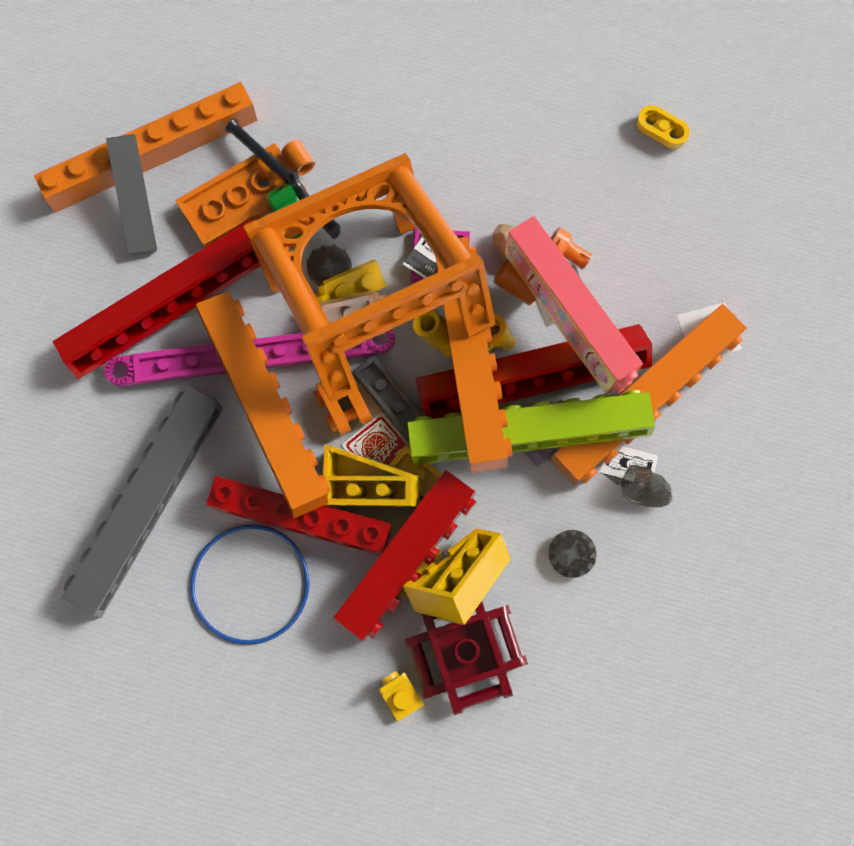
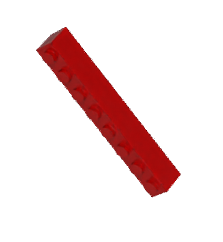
[52,219,260,379]
[415,324,652,419]

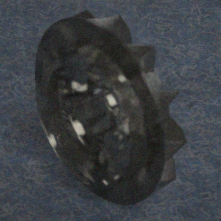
[307,244,352,286]
[548,530,597,578]

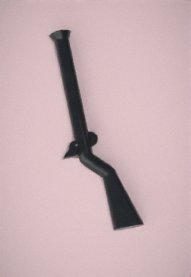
[225,119,340,239]

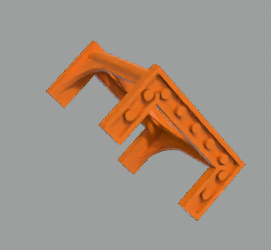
[244,153,496,403]

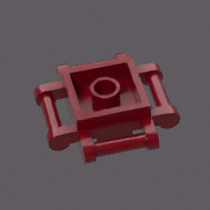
[404,601,528,716]

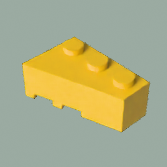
[323,444,421,507]
[403,528,511,625]

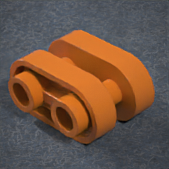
[313,382,373,436]

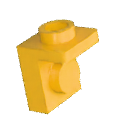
[378,671,424,722]

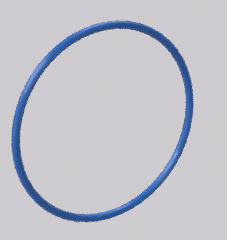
[190,525,310,645]

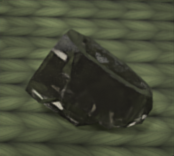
[621,465,673,507]

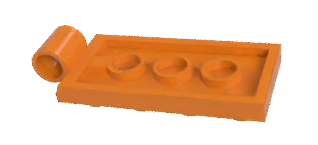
[175,139,315,247]

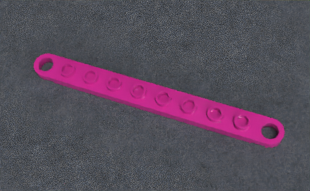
[104,329,395,387]

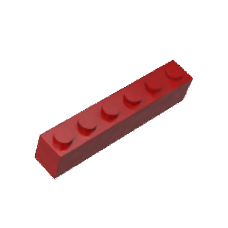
[333,470,477,641]

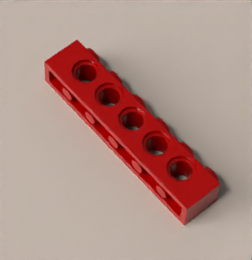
[206,476,391,556]

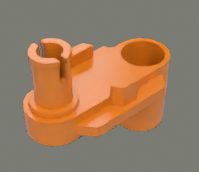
[493,227,592,306]

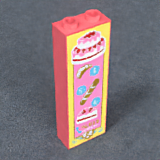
[504,216,643,394]

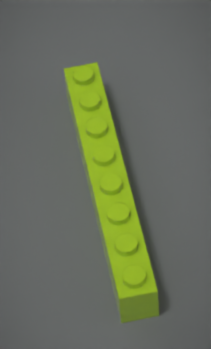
[408,390,655,465]

